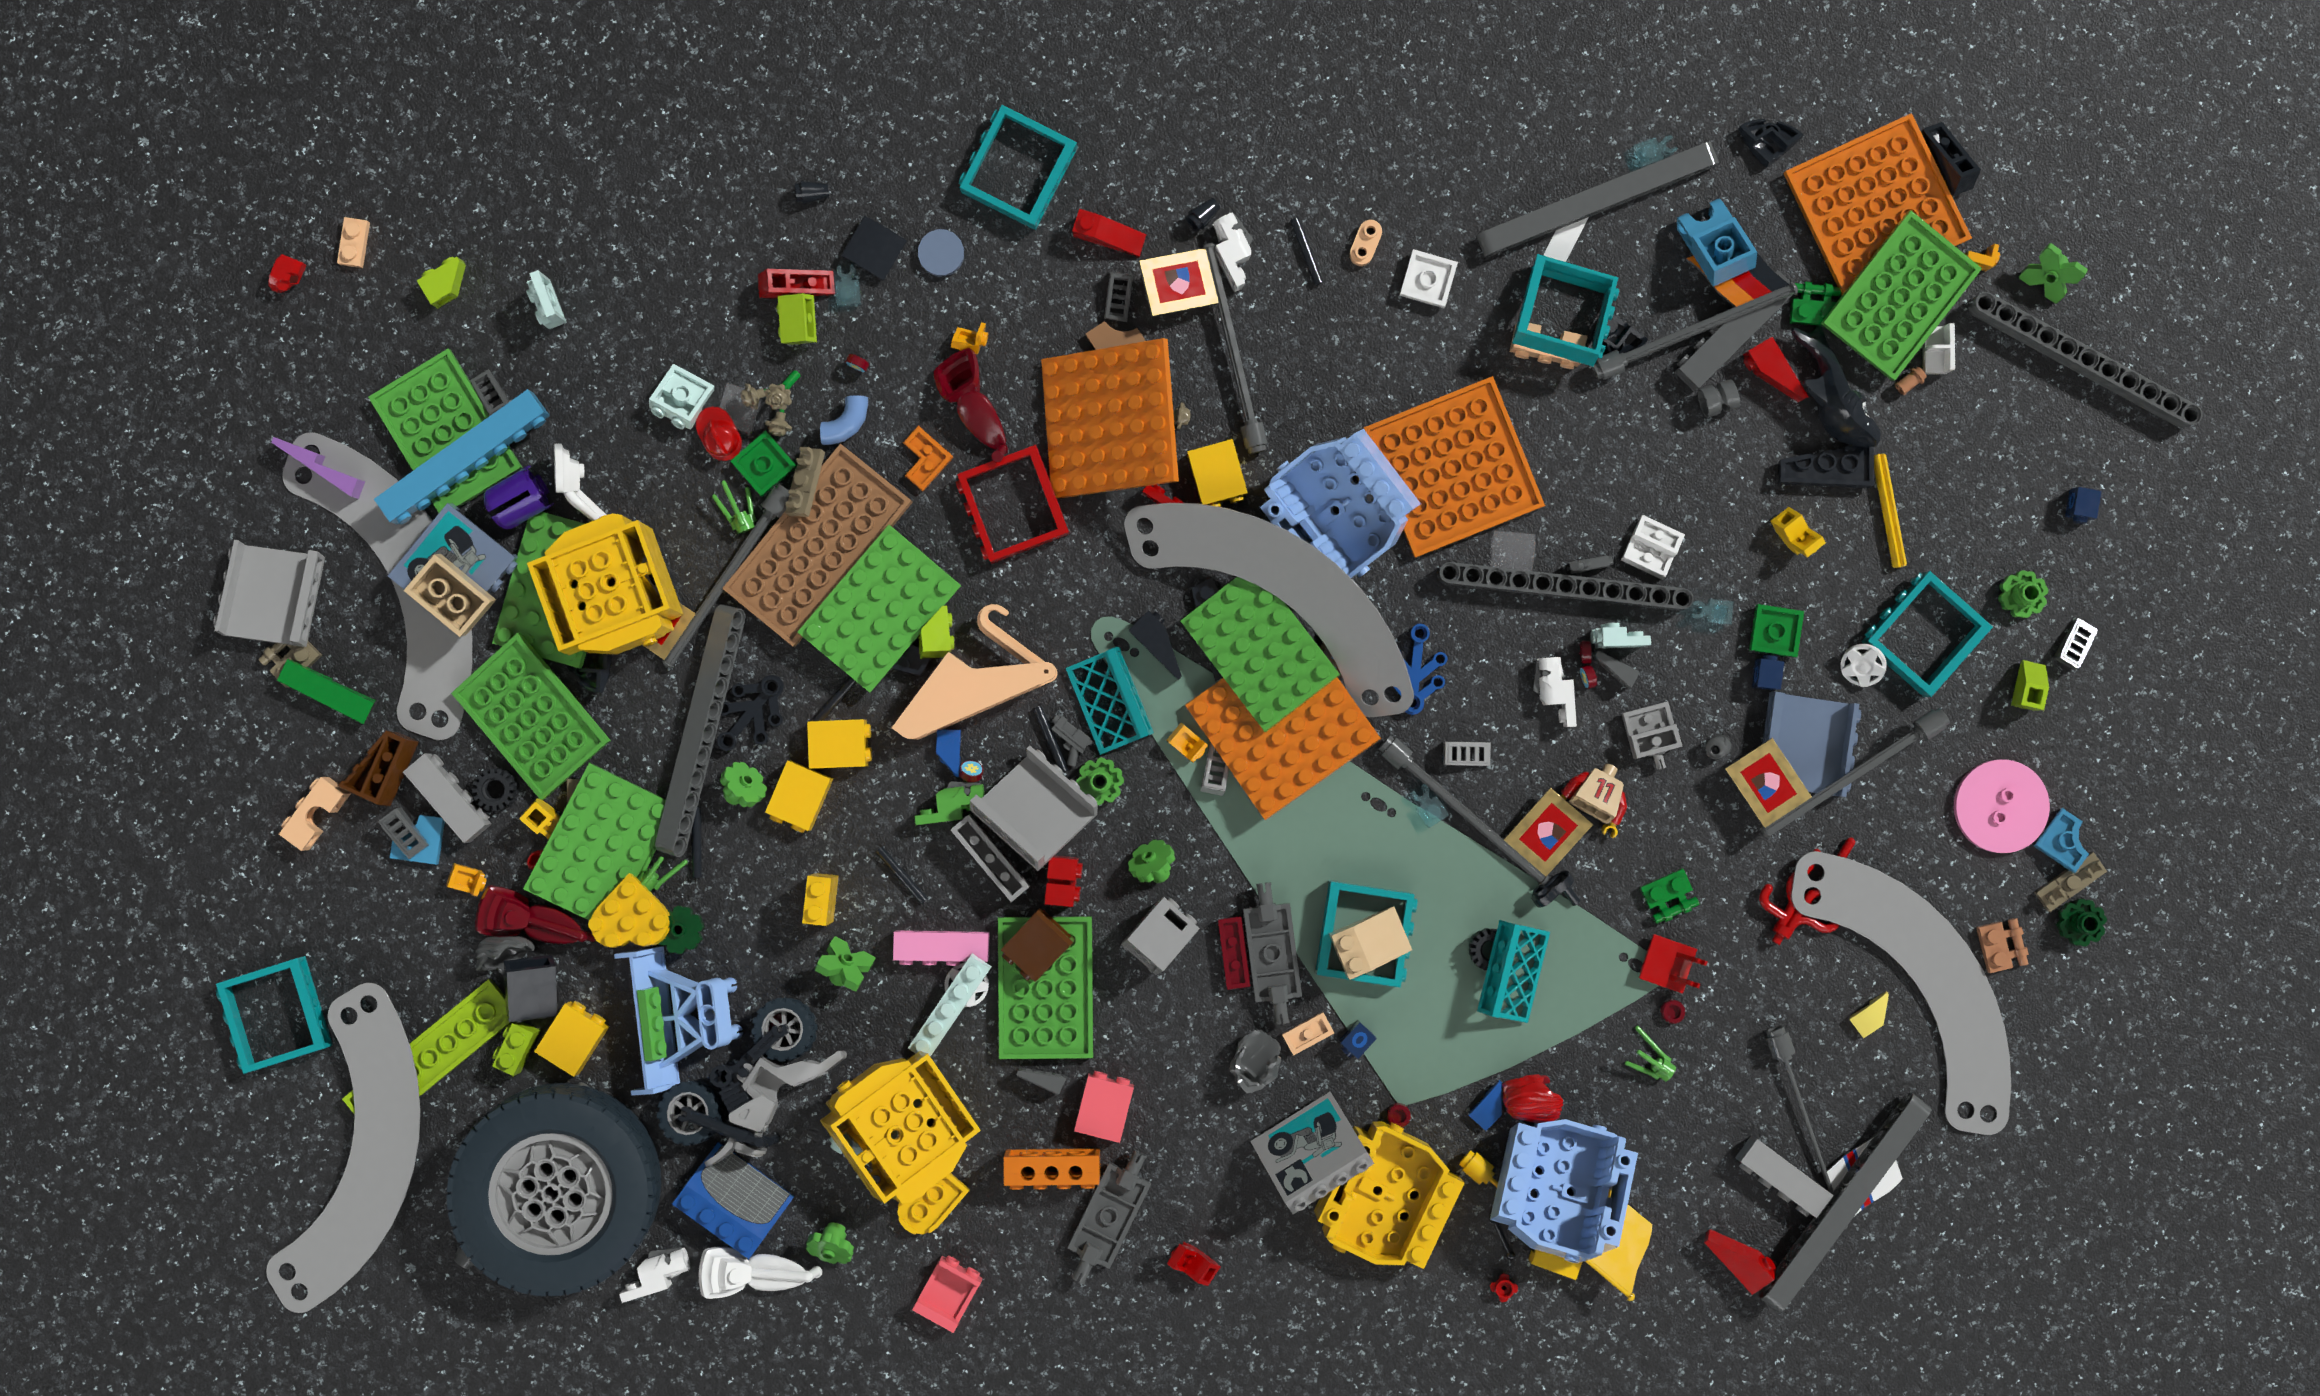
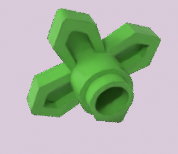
[2019,243,2087,304]
[815,936,875,991]

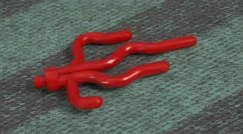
[1759,837,1855,945]

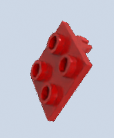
[1638,934,1708,993]

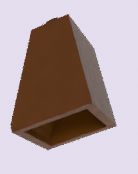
[1001,907,1075,982]

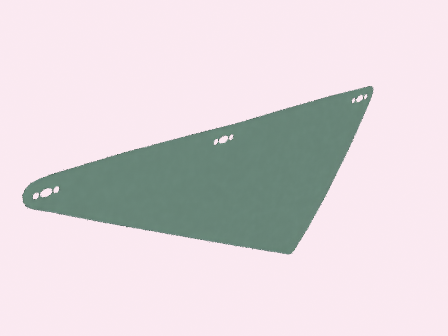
[1091,617,1659,1105]

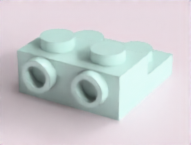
[526,270,567,329]
[649,364,714,430]
[1591,623,1651,649]

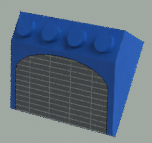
[672,1142,795,1259]

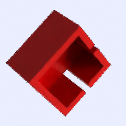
[1045,855,1083,907]

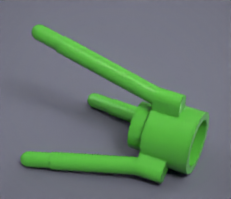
[712,481,757,534]
[637,844,688,892]
[1625,1026,1676,1082]

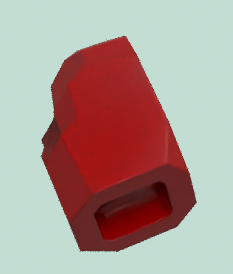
[268,254,306,293]

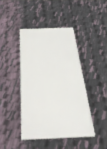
[1544,217,1589,262]

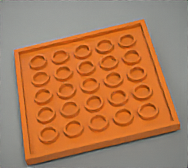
[1783,113,1972,295]
[1041,338,1179,499]
[1363,376,1545,558]
[1185,677,1381,820]

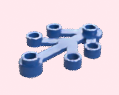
[1393,624,1447,715]

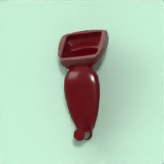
[934,348,1008,462]
[475,885,596,944]

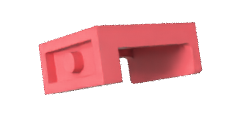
[1074,1071,1134,1143]
[912,1256,983,1333]

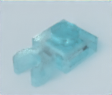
[1632,135,1677,168]
[835,264,862,307]
[1690,599,1734,625]
[1410,784,1449,828]

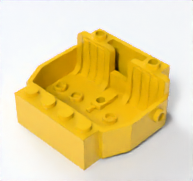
[527,513,684,655]
[820,1051,981,1204]
[1314,1121,1464,1269]

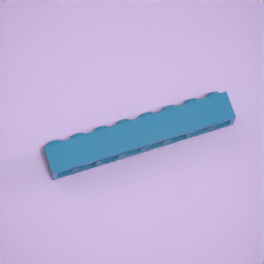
[374,389,550,524]

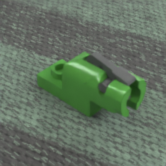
[915,781,985,825]

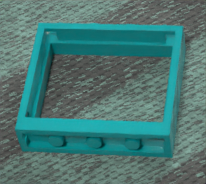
[958,105,1078,230]
[1512,254,1619,367]
[1862,571,1993,697]
[1315,880,1418,988]
[216,956,333,1074]

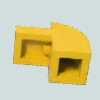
[1771,507,1826,558]
[519,798,561,839]

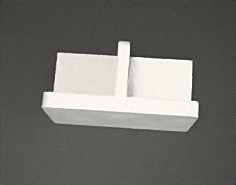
[1922,323,1955,374]

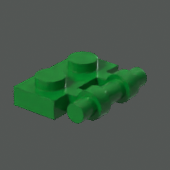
[1789,281,1841,326]
[1639,868,1700,924]

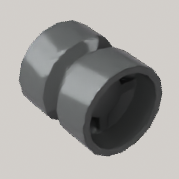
[1698,379,1740,417]

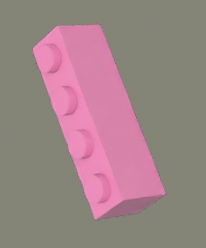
[893,930,990,966]

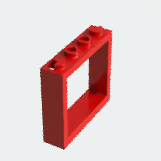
[955,445,1070,564]

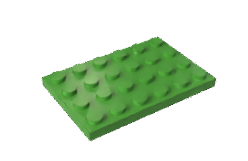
[1821,210,1982,381]
[368,348,523,513]
[492,512,586,669]
[798,525,961,693]
[1180,577,1340,732]
[451,633,611,800]
[523,762,666,920]
[998,916,1093,1059]

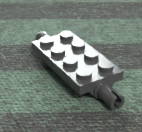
[1243,882,1302,1025]
[1067,1149,1151,1284]

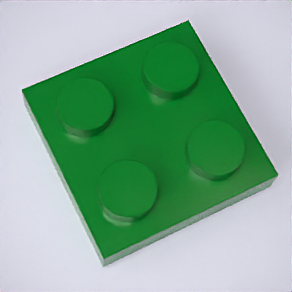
[731,430,797,497]
[1749,604,1804,658]

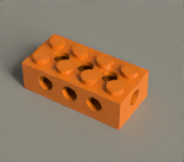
[1004,1148,1100,1190]

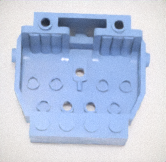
[1260,429,1421,578]
[1490,1119,1638,1263]

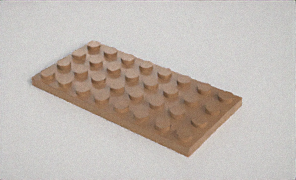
[722,444,913,647]

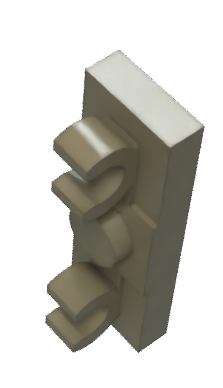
[785,447,825,517]
[2034,852,2107,912]

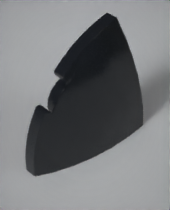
[1738,119,1803,168]
[1585,314,1648,355]
[567,652,613,693]

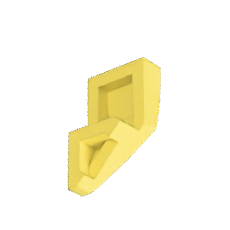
[1849,991,1889,1038]

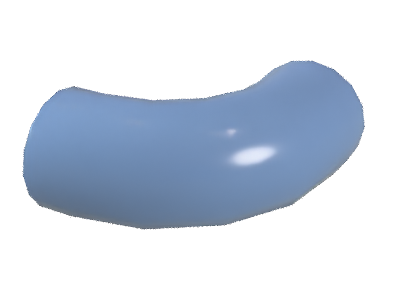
[820,396,868,445]

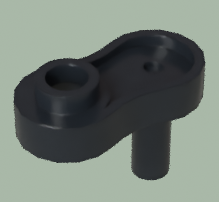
[1531,870,1581,908]

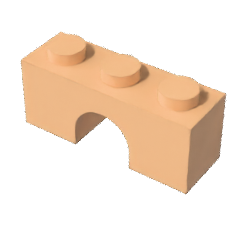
[1509,323,1587,369]
[279,777,351,851]

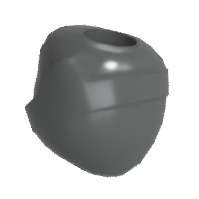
[1705,734,1732,759]

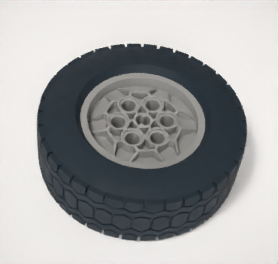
[446,1083,661,1296]

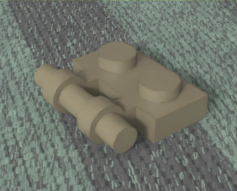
[258,641,322,688]

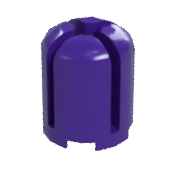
[484,465,554,529]

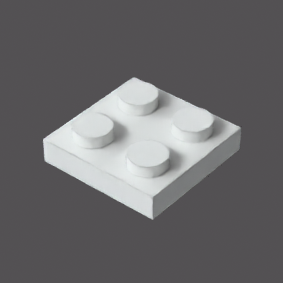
[1399,249,1458,308]

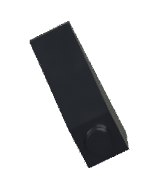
[1921,122,1981,196]
[1129,610,1182,681]

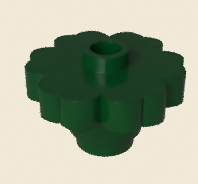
[2056,898,2107,947]
[659,906,705,954]

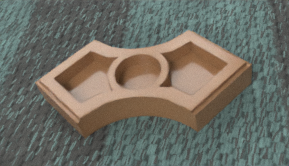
[1085,321,1145,350]

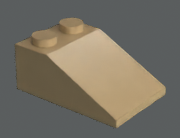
[1329,906,1412,980]

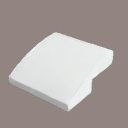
[1621,515,1685,580]

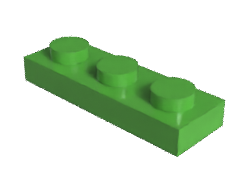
[637,987,667,1061]

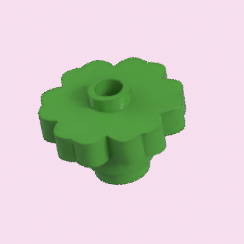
[1998,570,2048,618]
[1076,758,1124,805]
[720,762,767,807]
[1128,840,1175,883]
[806,1222,854,1264]

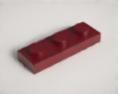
[1218,916,1250,990]

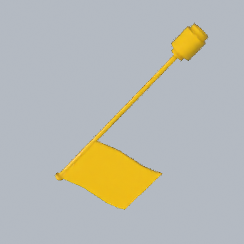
[1459,1150,1652,1301]

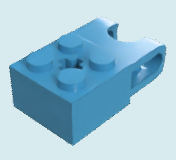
[1677,199,1757,287]

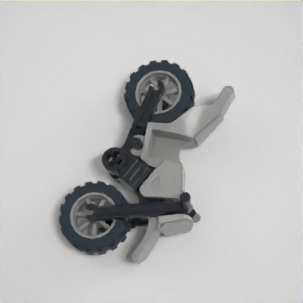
[657,998,847,1167]

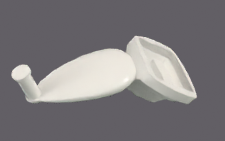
[554,444,606,521]
[699,1247,822,1299]

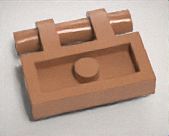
[1976,918,2029,973]

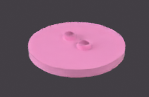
[1954,760,2050,853]

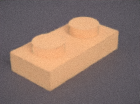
[337,217,370,268]
[1282,1012,1334,1056]

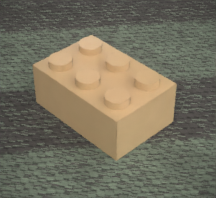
[404,554,496,637]

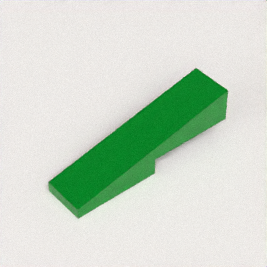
[277,659,376,724]

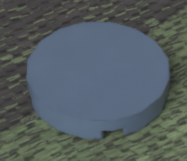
[918,229,964,276]

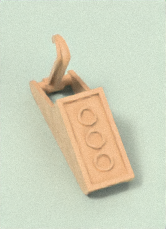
[892,604,1057,739]

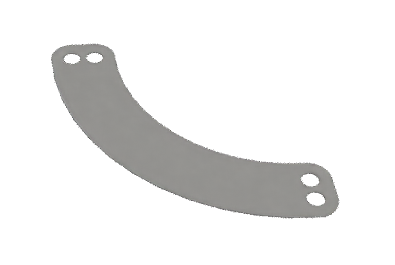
[282,433,473,740]
[1124,503,1414,717]
[1791,851,2011,1135]
[266,983,420,1313]

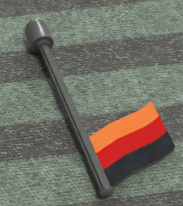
[1591,253,1798,380]

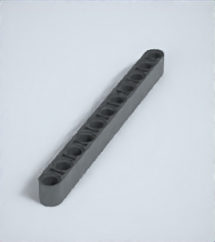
[1476,141,1719,258]
[1968,292,2203,428]
[1437,562,1694,611]
[655,605,746,857]
[1758,1092,1931,1313]

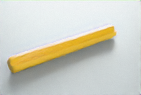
[1874,454,1907,568]

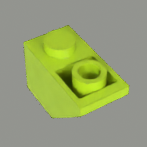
[417,257,466,309]
[918,606,954,659]
[2011,660,2049,711]

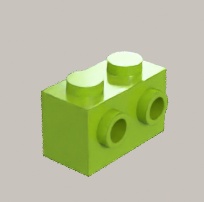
[777,293,817,345]
[492,1022,541,1076]

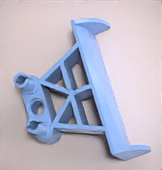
[614,946,743,1096]

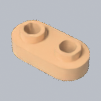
[1349,220,1382,266]

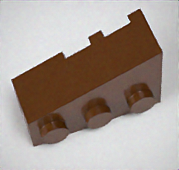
[338,730,419,806]

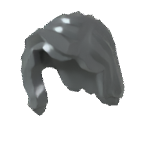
[475,937,534,975]
[1229,1029,1281,1093]

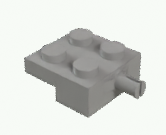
[1621,701,1683,770]

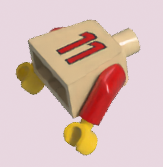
[1561,764,1627,838]

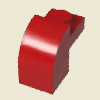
[1167,1242,1221,1286]

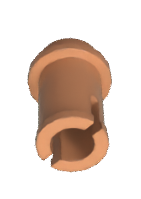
[1895,367,1927,396]

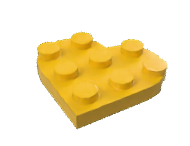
[588,873,670,948]
[897,1173,970,1234]

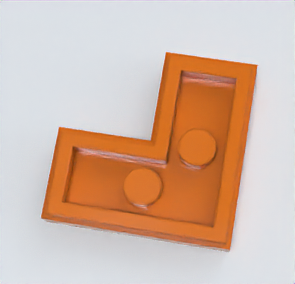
[903,426,954,492]

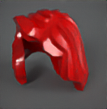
[1502,1074,1563,1123]

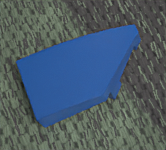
[936,730,961,777]
[1468,1080,1503,1131]

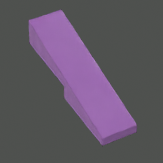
[272,437,365,499]

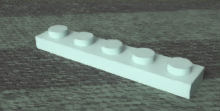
[908,953,992,1056]

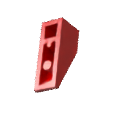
[1072,209,1146,257]
[758,269,835,298]
[1743,337,1808,402]
[1704,1229,1776,1295]

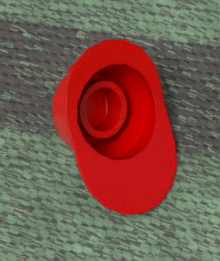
[696,406,742,461]

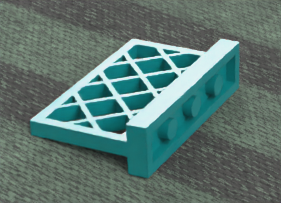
[1066,647,1154,755]
[1477,920,1550,1023]

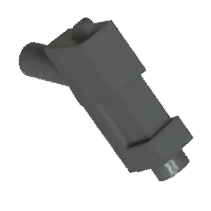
[1567,555,1613,574]
[1052,715,1092,766]

